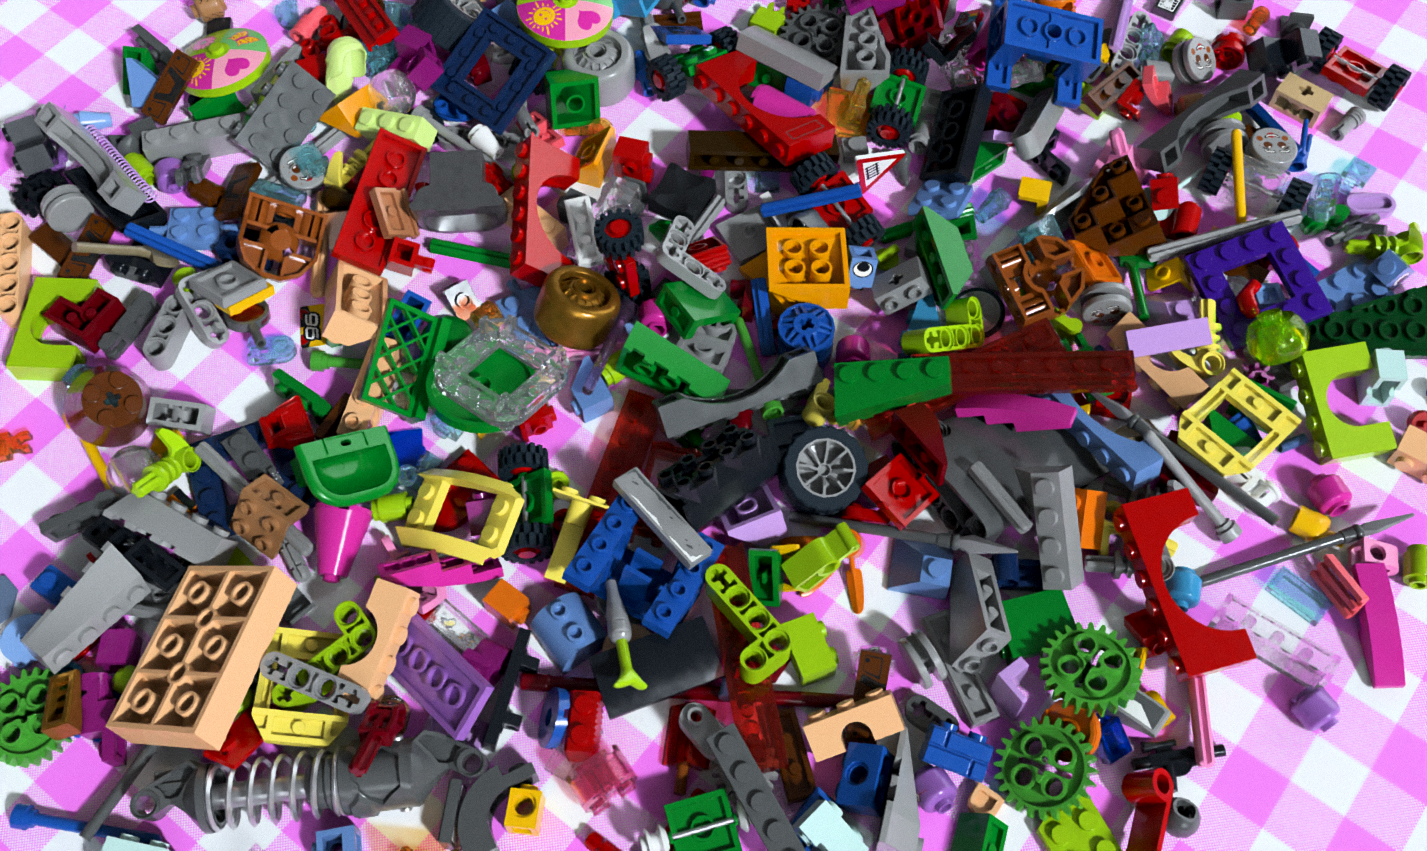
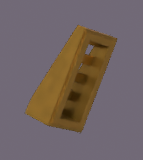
[41,669,82,740]

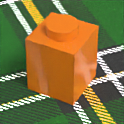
[482,578,532,630]

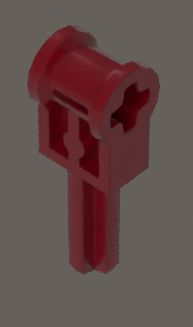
[348,700,406,777]

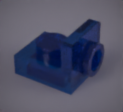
[1096,713,1133,765]

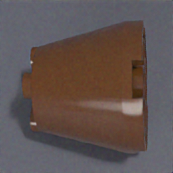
[64,365,152,448]

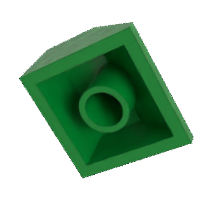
[544,69,601,130]

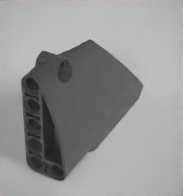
[891,415,1111,542]

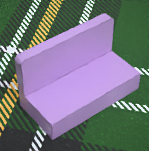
[989,656,1029,721]

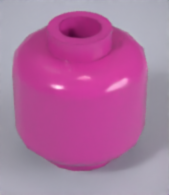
[638,298,673,336]
[836,335,871,363]
[1306,473,1353,517]

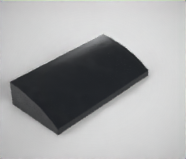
[919,82,993,183]
[64,165,167,233]
[588,615,725,720]

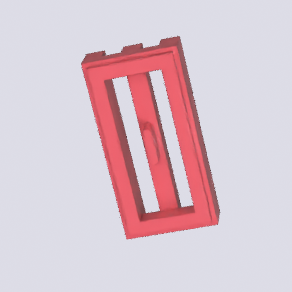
[1309,554,1370,619]

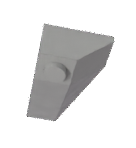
[840,6,891,95]
[875,727,924,851]

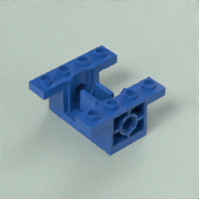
[983,0,1104,109]
[562,494,725,639]

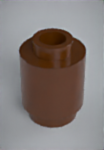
[187,178,225,207]

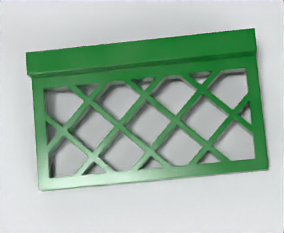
[358,297,452,424]

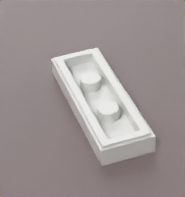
[564,195,605,268]

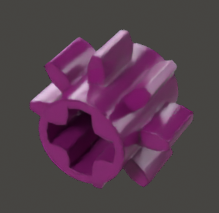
[1242,359,1275,388]

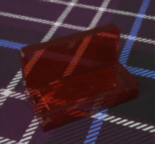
[662,701,716,771]

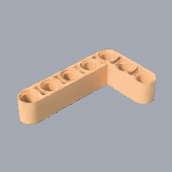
[0,212,33,328]

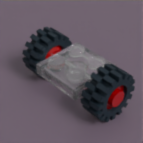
[1197,146,1313,228]

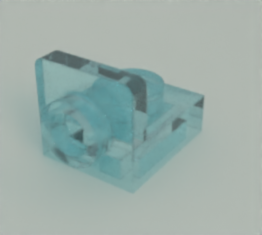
[290,140,329,180]

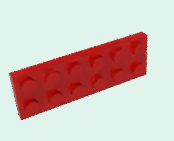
[331,128,427,276]

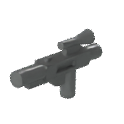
[1324,213,1388,247]

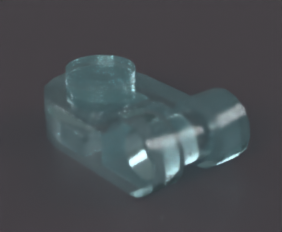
[247,335,297,366]

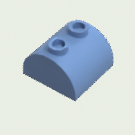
[530,592,608,676]

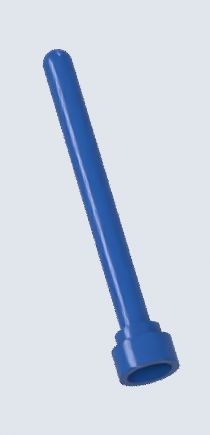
[9,803,162,845]

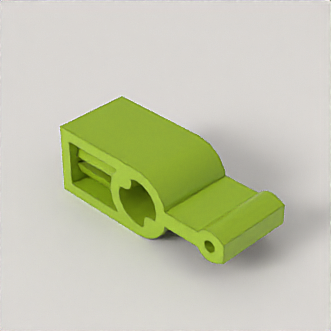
[781,522,861,593]

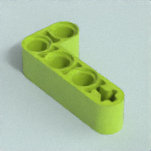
[901,296,985,356]
[705,564,791,684]
[272,601,377,712]

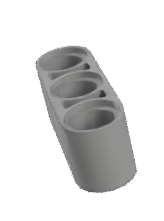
[142,294,192,371]

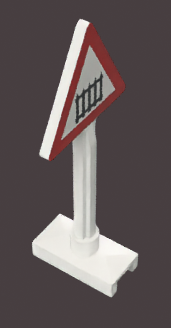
[760,149,906,227]

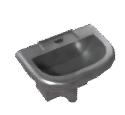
[409,149,508,234]

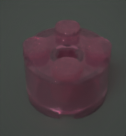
[565,744,638,817]

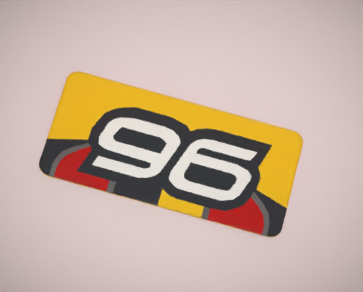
[300,304,326,348]

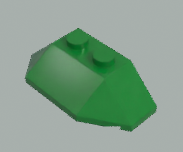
[912,206,973,309]

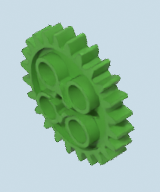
[1038,622,1143,717]
[0,667,73,768]
[993,715,1099,821]

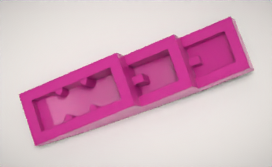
[954,392,1077,432]
[377,549,504,587]
[1351,563,1406,689]

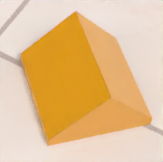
[319,84,387,138]
[574,126,617,188]

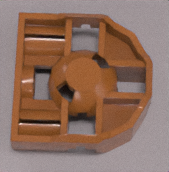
[235,192,328,283]
[985,235,1086,332]

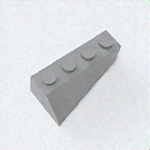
[141,111,247,166]
[1014,465,1085,590]
[102,491,239,566]
[20,541,151,675]

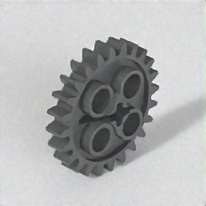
[779,3,846,65]

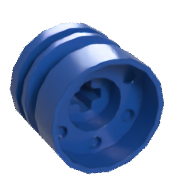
[777,303,835,369]

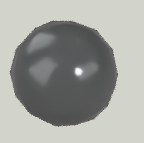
[1166,797,1201,838]

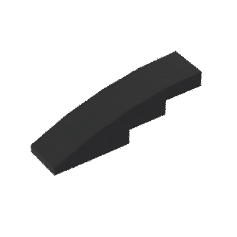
[82,516,187,592]

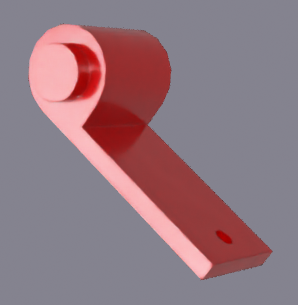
[1158,201,1202,240]
[203,703,283,770]
[1121,768,1174,851]

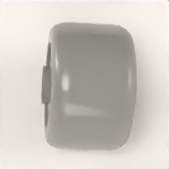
[562,29,636,107]

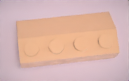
[322,259,388,346]

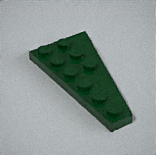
[1277,285,1427,359]

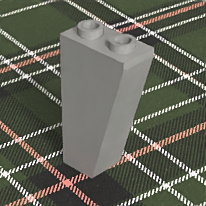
[950,553,1012,675]

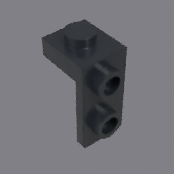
[920,21,977,66]
[1030,128,1071,186]

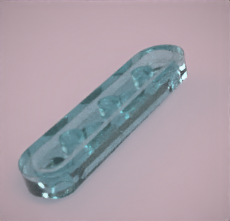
[1307,172,1342,222]

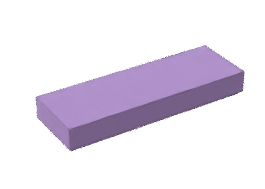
[1123,317,1213,359]

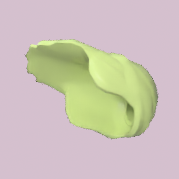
[325,36,367,103]

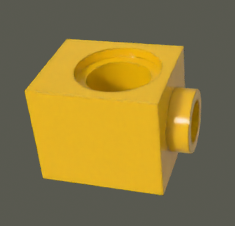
[504,784,545,836]

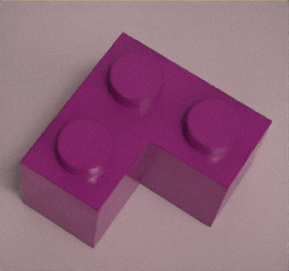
[384,24,437,99]

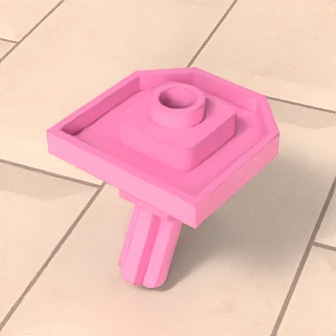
[1089,127,1149,185]

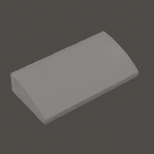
[736,26,840,91]

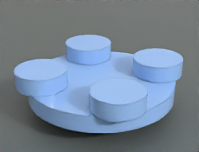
[0,612,43,670]

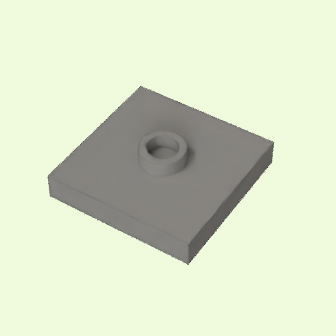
[715,205,775,266]
[189,260,267,309]

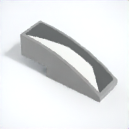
[1075,664,1171,738]

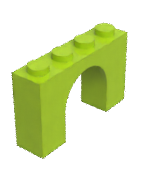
[6,277,105,382]
[1290,342,1398,466]

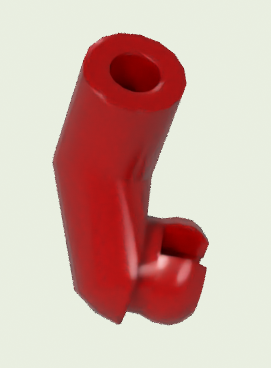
[1236,279,1262,319]

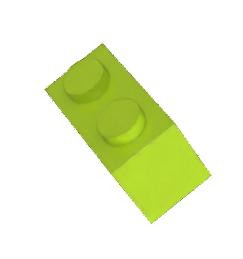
[781,612,839,688]

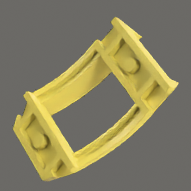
[1177,368,1302,477]
[395,468,525,566]
[252,627,349,749]

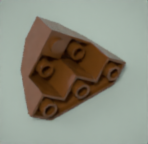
[1068,155,1167,257]

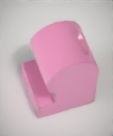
[1347,537,1399,576]

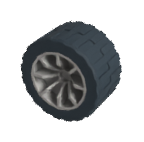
[411,0,485,53]
[777,426,869,517]

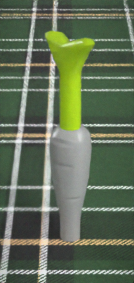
[605,579,647,690]

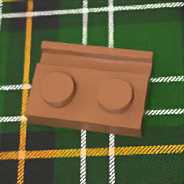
[369,187,420,239]

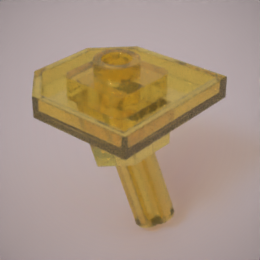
[826,77,873,138]

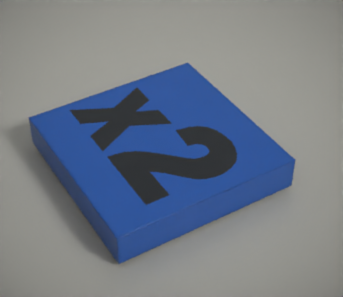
[651,26,712,45]

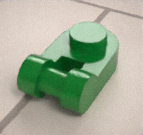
[1298,204,1350,235]

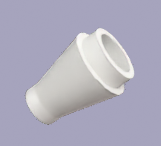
[468,124,504,160]

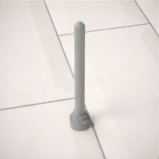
[411,105,512,179]
[1143,430,1243,544]

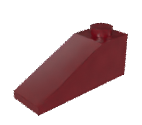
[890,402,948,486]

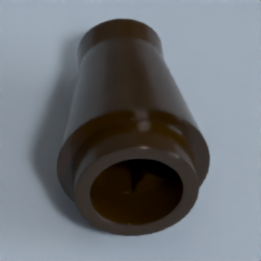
[321,185,354,210]

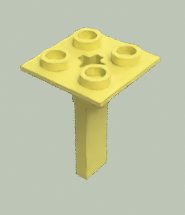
[544,486,609,584]

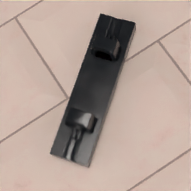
[483,627,540,752]

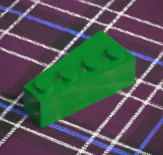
[614,321,731,398]
[834,356,952,427]

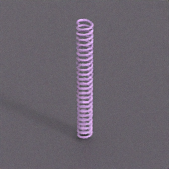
[85,125,157,203]

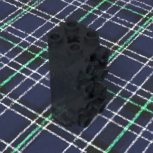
[657,424,781,533]

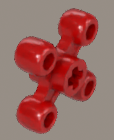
[299,14,362,55]

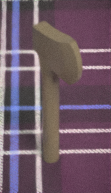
[71,241,180,268]

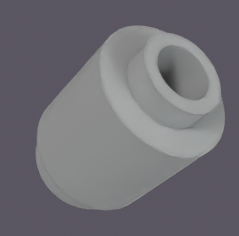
[1137,59,1175,84]

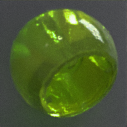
[1245,308,1310,366]

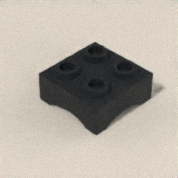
[647,162,716,224]

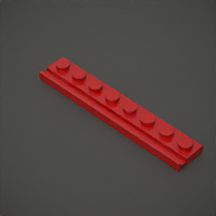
[333,0,400,52]

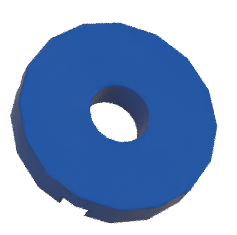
[538,687,570,750]

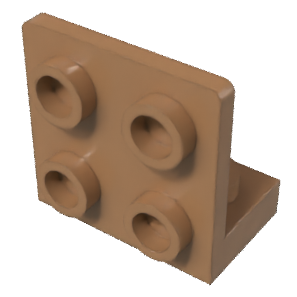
[229,474,310,560]

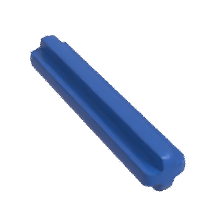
[750,278,777,356]

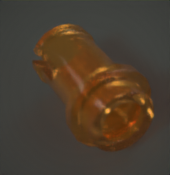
[1242,6,1270,36]

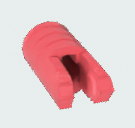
[289,5,327,44]

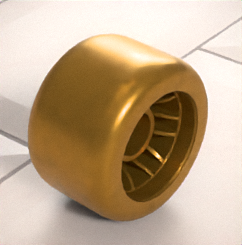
[533,265,621,350]

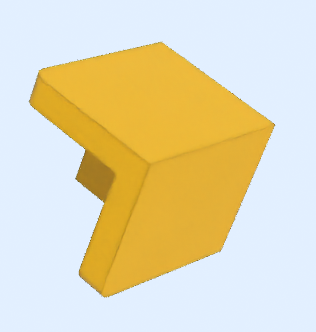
[1017,176,1052,216]

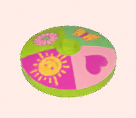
[517,0,613,49]
[184,28,271,98]

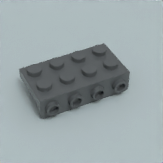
[230,60,336,173]

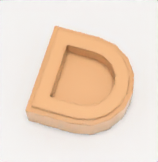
[967,782,1005,816]

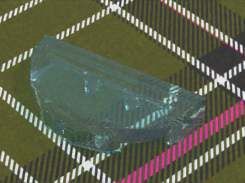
[274,0,300,31]

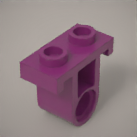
[461,638,513,709]

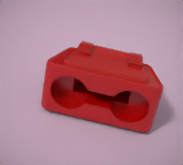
[258,395,315,450]

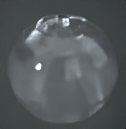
[367,69,416,114]
[106,445,160,498]

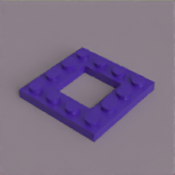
[1182,221,1333,352]

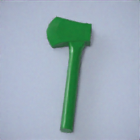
[1117,254,1158,322]

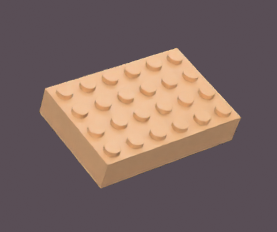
[105,566,297,751]

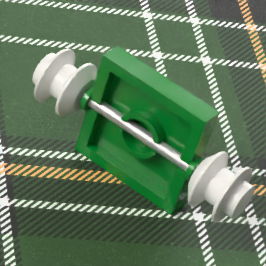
[638,788,752,851]

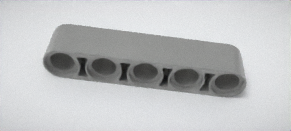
[1011,87,1065,161]

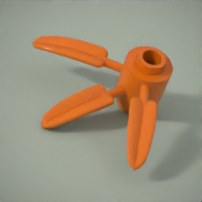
[780,529,865,614]

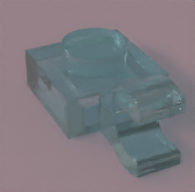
[1138,22,1164,64]
[1338,156,1378,196]

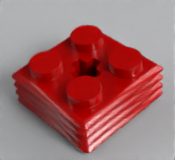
[670,236,732,273]

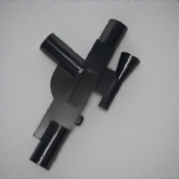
[1131,739,1226,793]

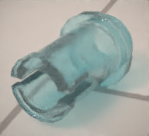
[393,464,418,489]

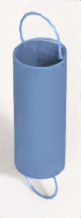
[1272,433,1313,454]

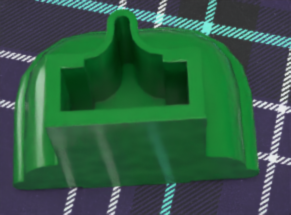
[290,425,400,507]

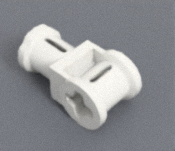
[1224,472,1282,517]

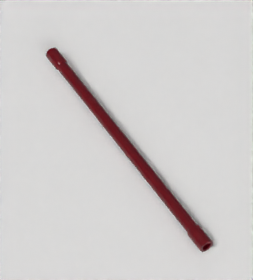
[520,672,853,709]

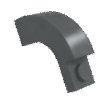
[458,762,540,851]

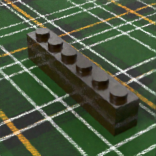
[686,130,840,172]

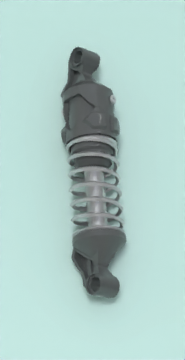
[129,730,489,834]

